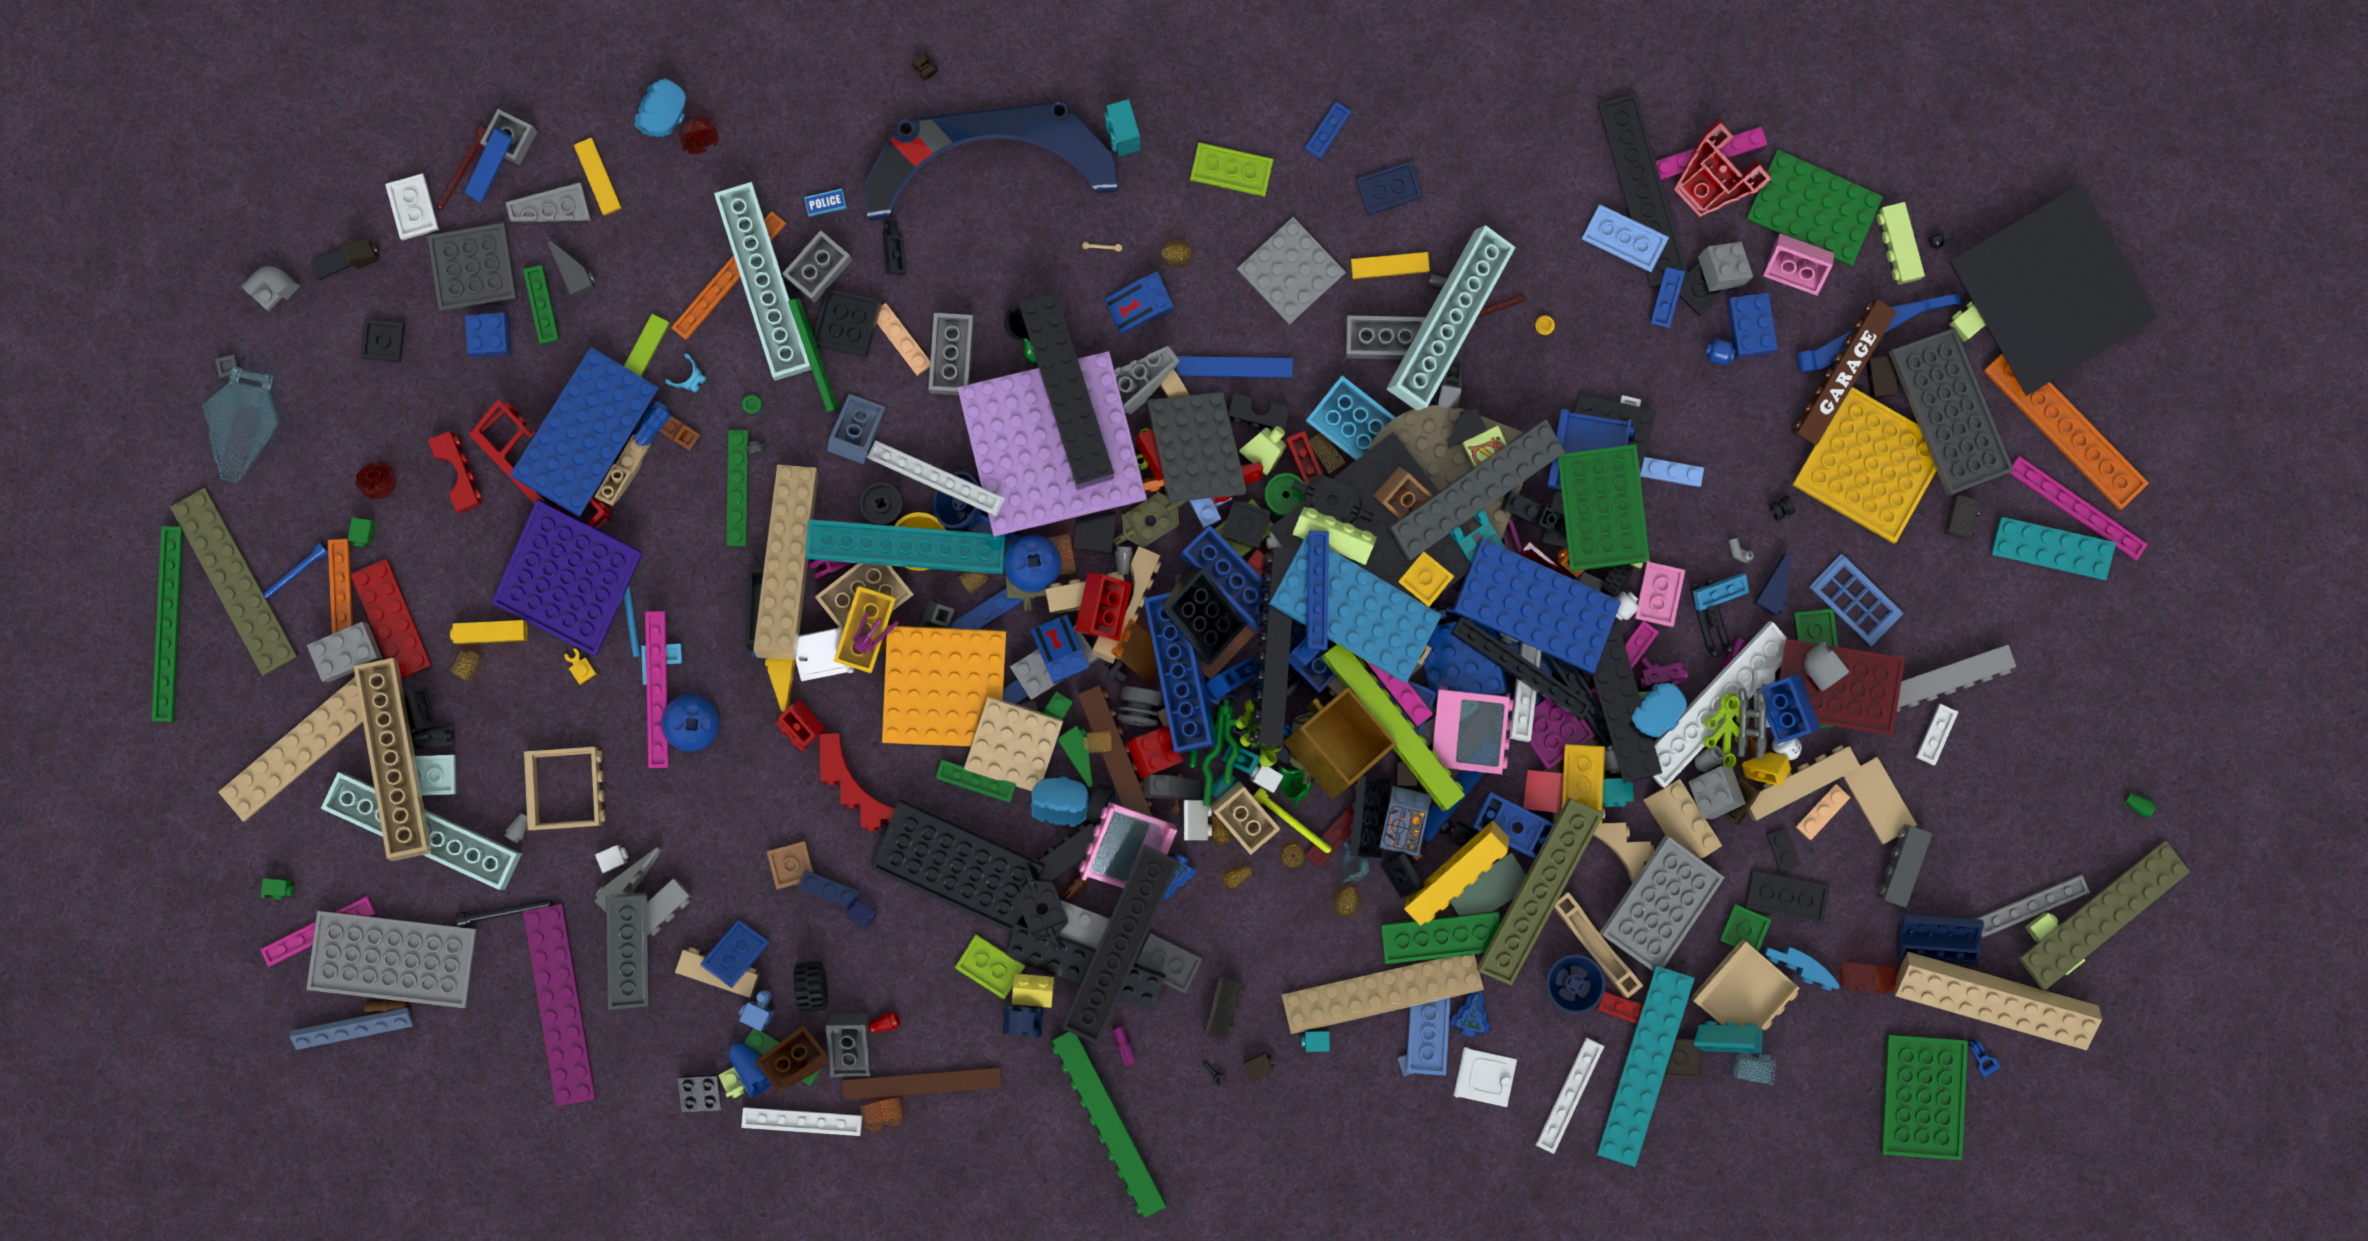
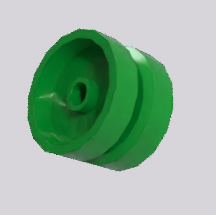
[1264,473,1305,518]

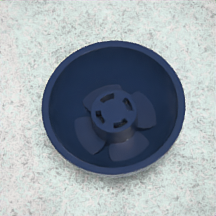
[933,471,983,529]
[1546,955,1605,1014]

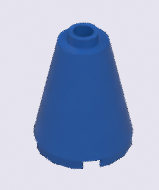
[728,1042,771,1098]

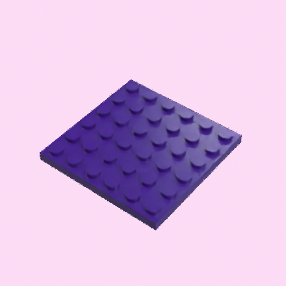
[491,499,643,656]

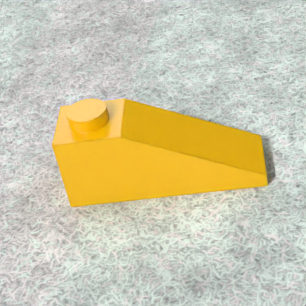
[765,658,795,712]

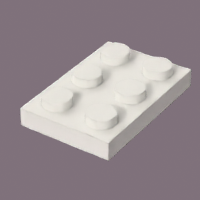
[385,174,439,240]

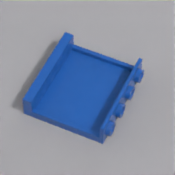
[1548,409,1635,490]

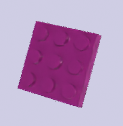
[1528,698,1595,770]

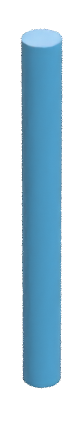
[624,584,641,657]

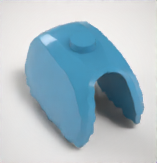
[634,78,686,137]
[1631,683,1687,738]
[1031,777,1089,827]

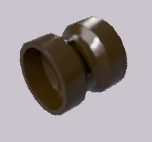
[912,54,938,81]

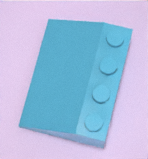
[1306,376,1396,460]

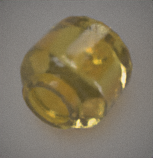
[1162,240,1191,266]
[1333,886,1361,917]

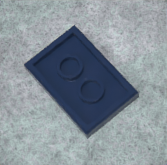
[1356,161,1423,215]

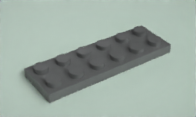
[605,892,648,1010]

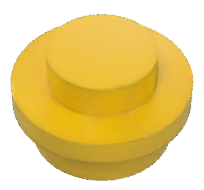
[1535,316,1555,335]

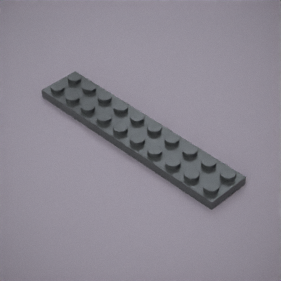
[1388,419,1565,560]

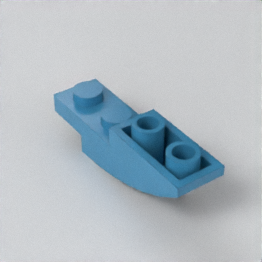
[1762,946,1840,991]

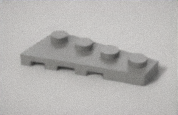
[506,182,591,222]

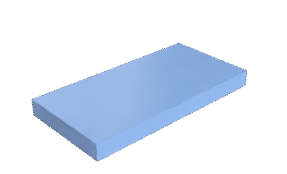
[1582,204,1669,273]

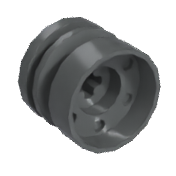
[1117,686,1163,727]

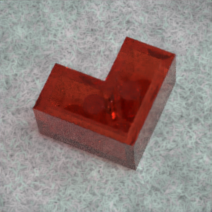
[1839,961,1897,994]

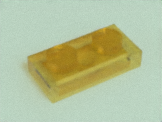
[1309,433,1345,474]

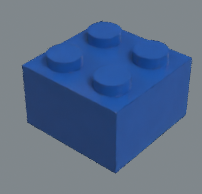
[465,312,511,358]

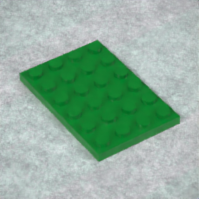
[1746,150,1883,267]
[1558,444,1650,571]
[1881,1034,1968,1160]

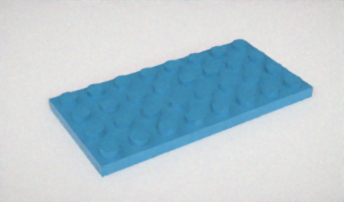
[1269,535,1442,684]

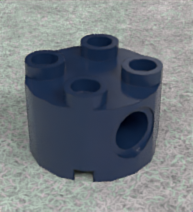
[1002,1005,1044,1037]

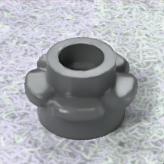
[746,441,765,457]

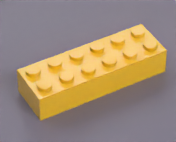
[1404,820,1509,926]

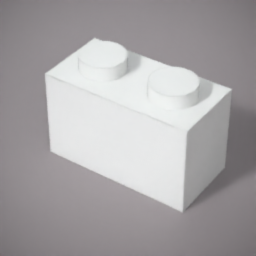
[1248,763,1283,793]

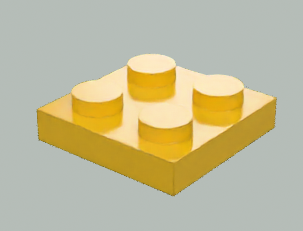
[1398,551,1454,607]

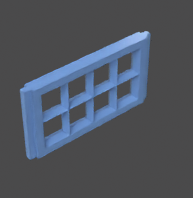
[1809,554,1903,647]

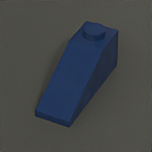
[1753,553,1790,616]

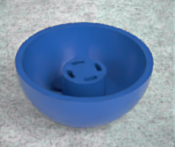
[1004,534,1062,592]
[661,694,720,752]

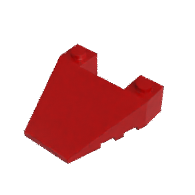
[1674,118,1772,217]

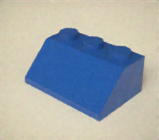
[1756,674,1821,745]

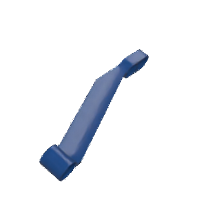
[1796,294,1961,373]

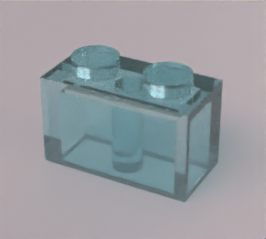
[1730,1052,1777,1085]

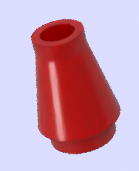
[869,1011,900,1033]

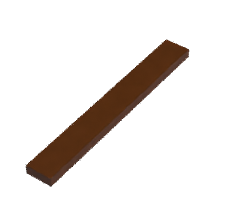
[842,1067,1002,1100]

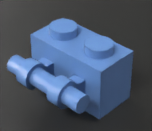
[739,990,775,1031]

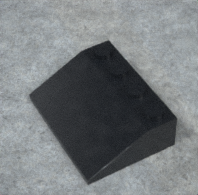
[1162,566,1247,666]

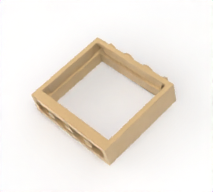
[524,747,606,830]

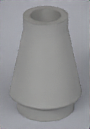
[1115,546,1134,574]
[504,813,528,844]

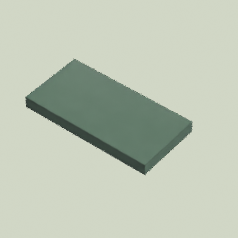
[1449,853,1526,915]

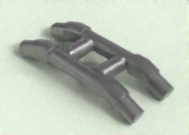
[1737,688,1767,760]

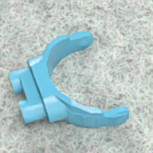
[665,353,706,393]

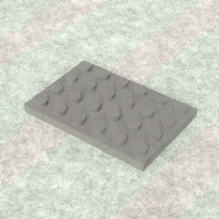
[1599,835,1725,972]

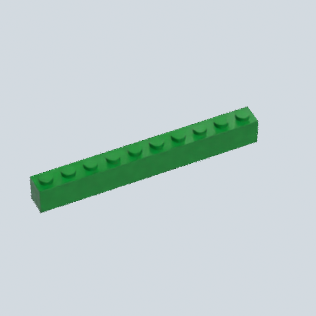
[1051,1032,1166,1218]

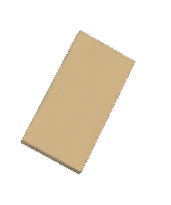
[1842,757,1917,844]

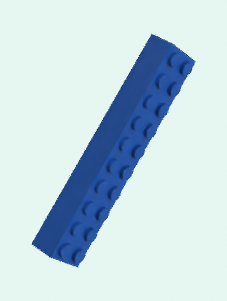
[1179,525,1336,695]

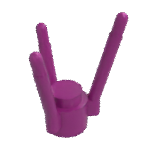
[852,612,899,654]

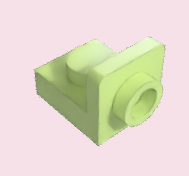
[718,1067,744,1098]

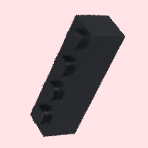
[1034,823,1105,881]

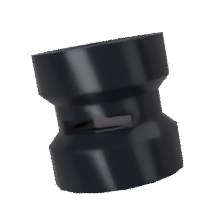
[1769,496,1796,521]

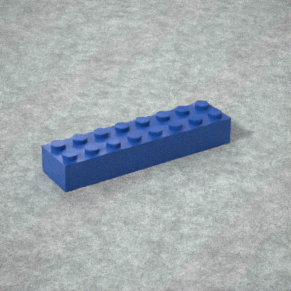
[1144,592,1218,753]

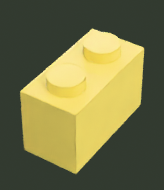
[1012,973,1054,1008]

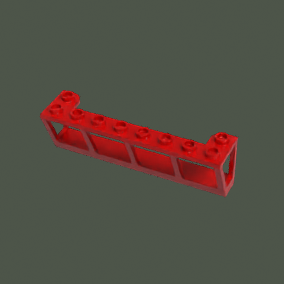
[469,399,613,529]

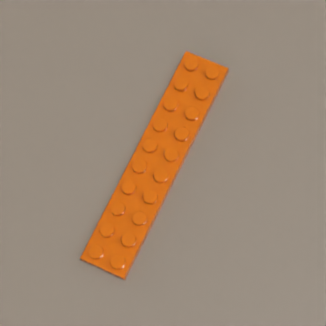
[1983,353,2149,511]

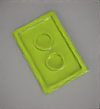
[955,934,1025,999]

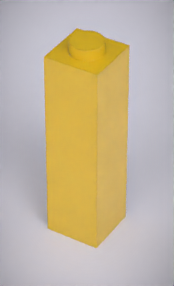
[450,620,528,644]

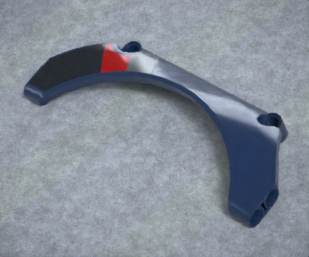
[864,101,1117,221]

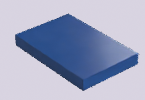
[701,919,770,988]

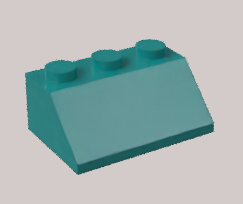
[1694,1021,1763,1053]

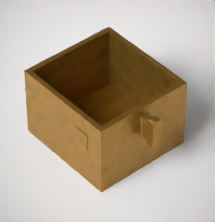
[1283,687,1397,799]

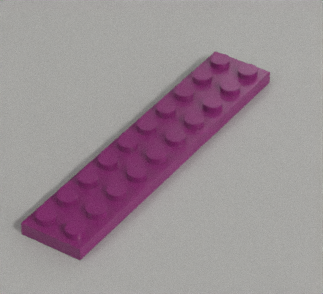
[523,904,596,1107]

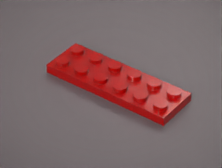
[350,559,432,679]

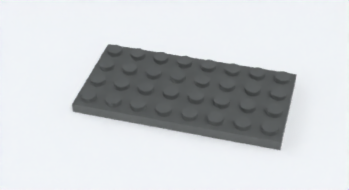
[1889,328,2014,496]

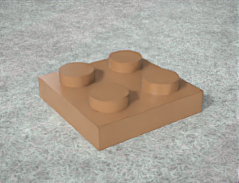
[767,841,814,890]

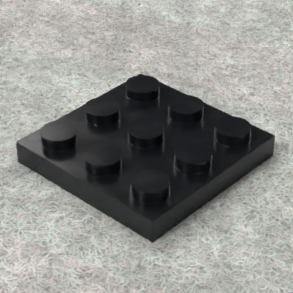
[813,288,882,357]

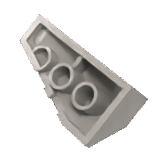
[1114,346,1180,415]
[594,847,663,912]

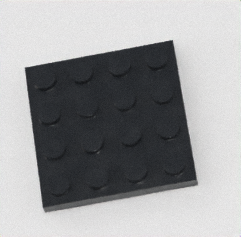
[1348,776,1390,858]

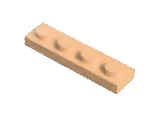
[877,303,930,376]

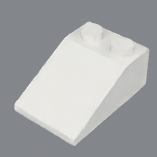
[1184,800,1212,840]

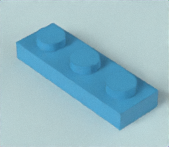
[1693,573,1749,611]

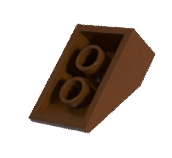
[755,1025,829,1092]

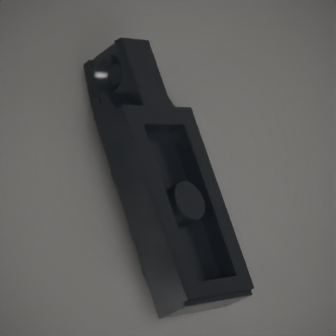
[883,221,906,275]

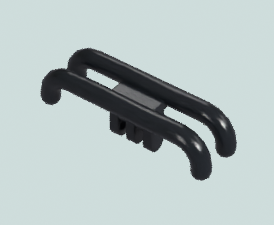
[1690,578,1733,657]

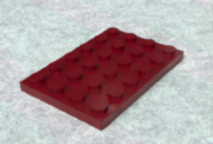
[1779,639,1905,735]

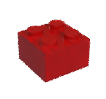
[1126,725,1183,779]

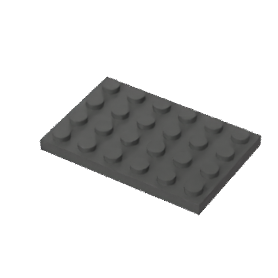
[1147,392,1246,503]

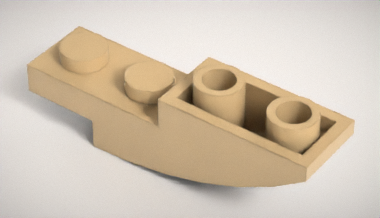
[595,435,651,506]

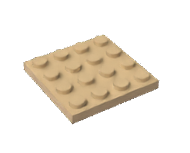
[964,696,1063,791]

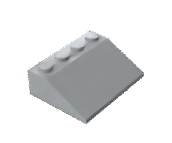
[1058,900,1110,949]

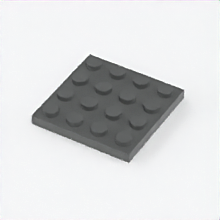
[427,223,517,312]

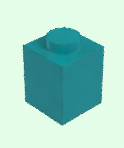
[1301,1030,1330,1052]

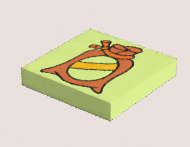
[1462,426,1507,467]

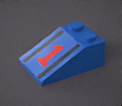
[1105,272,1173,334]
[1031,615,1090,684]

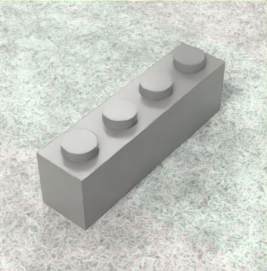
[647,878,692,937]

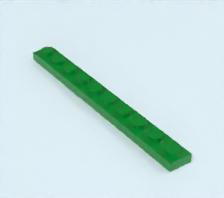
[152,526,183,722]

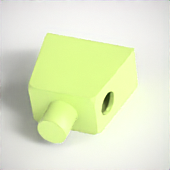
[1239,426,1286,475]

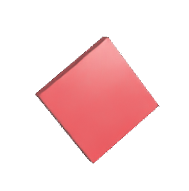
[1523,770,1563,813]

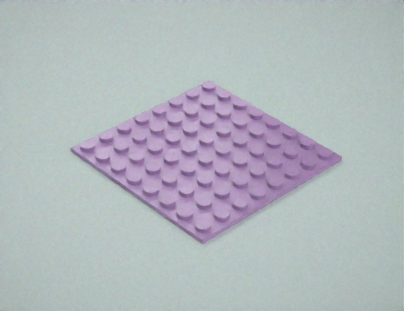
[957,351,1147,537]

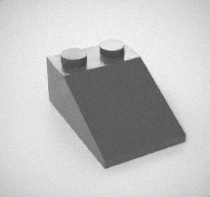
[826,1013,871,1077]

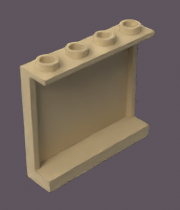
[1690,938,1800,1031]

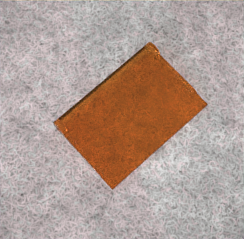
[1111,619,1158,684]

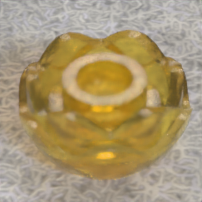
[1281,843,1305,868]

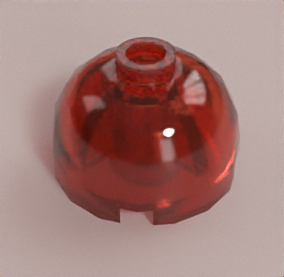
[679,117,719,155]
[355,461,397,500]

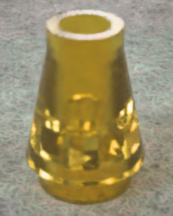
[1211,816,1231,845]
[1222,865,1252,890]

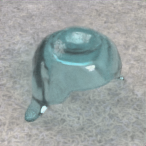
[1341,842,1371,885]

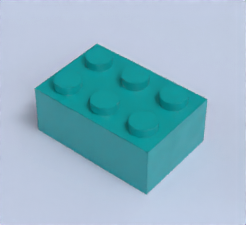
[1104,99,1141,157]

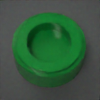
[742,395,762,415]

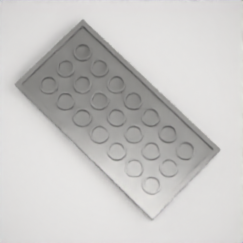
[306,911,477,1008]

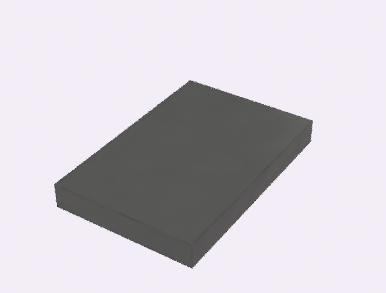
[1135,932,1203,994]

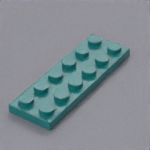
[1991,516,2116,580]

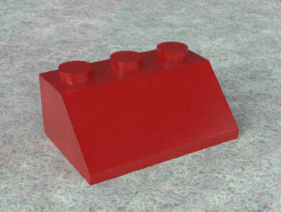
[1075,573,1132,641]

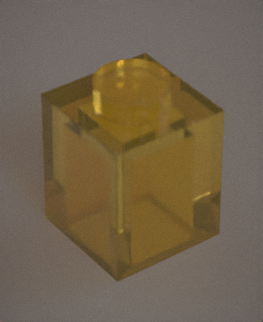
[959,572,990,595]
[450,650,483,682]
[1083,731,1112,754]

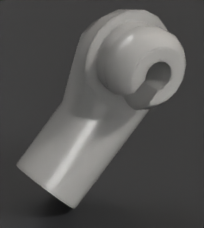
[1728,538,1754,563]

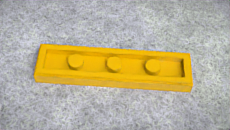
[574,137,622,216]
[1351,252,1430,279]

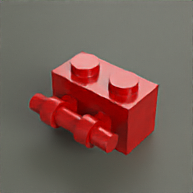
[776,700,826,752]

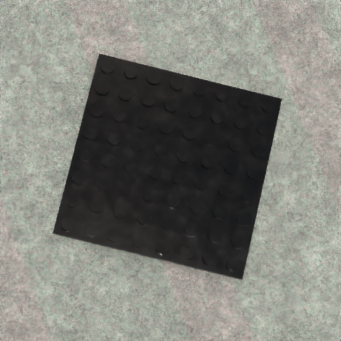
[1949,184,2158,396]
[1269,432,1471,605]

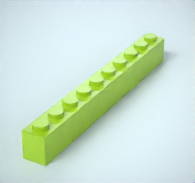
[1321,644,1465,811]

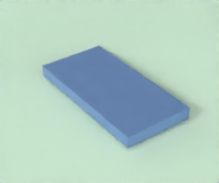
[1406,998,1450,1076]

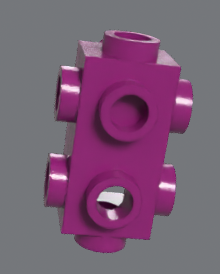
[1639,657,1688,691]

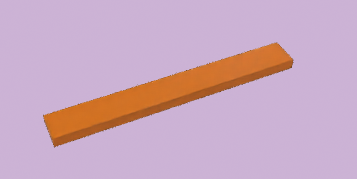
[671,211,786,340]

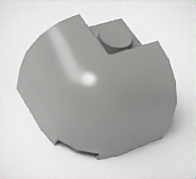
[241,266,300,311]
[1804,641,1849,691]

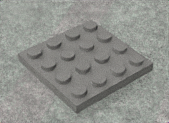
[1237,217,1346,325]

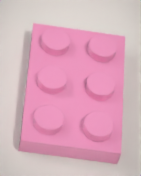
[1634,562,1685,627]

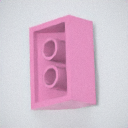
[1763,234,1834,296]

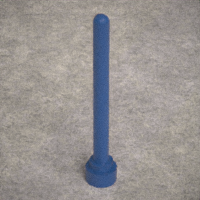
[263,541,328,599]

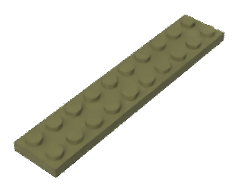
[170,488,298,676]
[1476,797,1604,985]
[2019,840,2190,990]

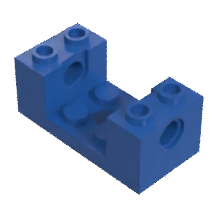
[1470,792,1554,860]

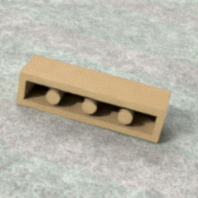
[675,947,760,998]

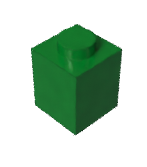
[348,517,376,548]

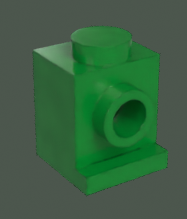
[260,878,294,900]

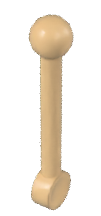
[1082,242,1122,252]

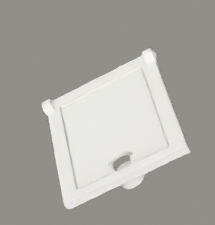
[796,627,854,681]
[1453,1047,1517,1107]

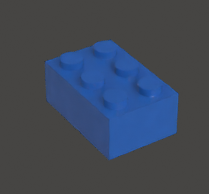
[1726,293,1778,359]

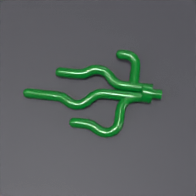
[1189,699,1253,807]

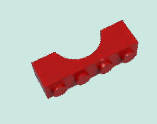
[428,431,483,514]

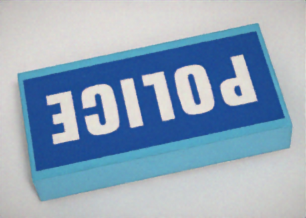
[804,189,847,217]

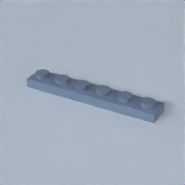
[289,1008,413,1050]

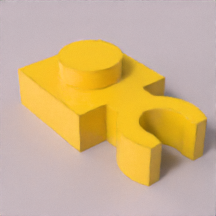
[564,648,597,685]

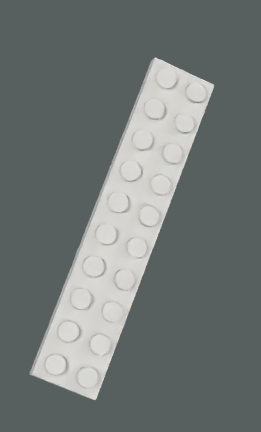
[1652,621,1787,788]

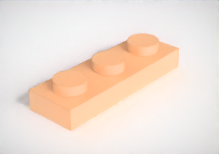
[1795,784,1851,840]

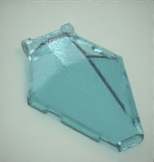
[202,366,280,483]

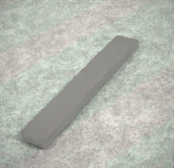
[1975,875,2090,938]

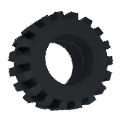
[793,961,828,1013]

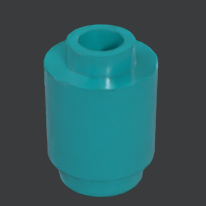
[1212,773,1237,799]

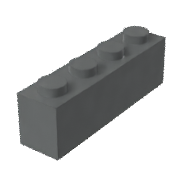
[1878,824,1933,908]

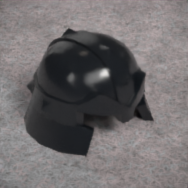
[1003,306,1029,342]

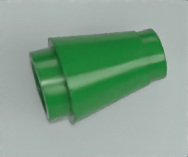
[2125,792,2157,819]

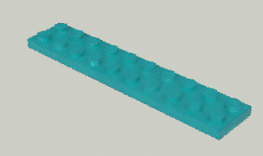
[805,519,1005,574]
[1597,965,1694,1167]

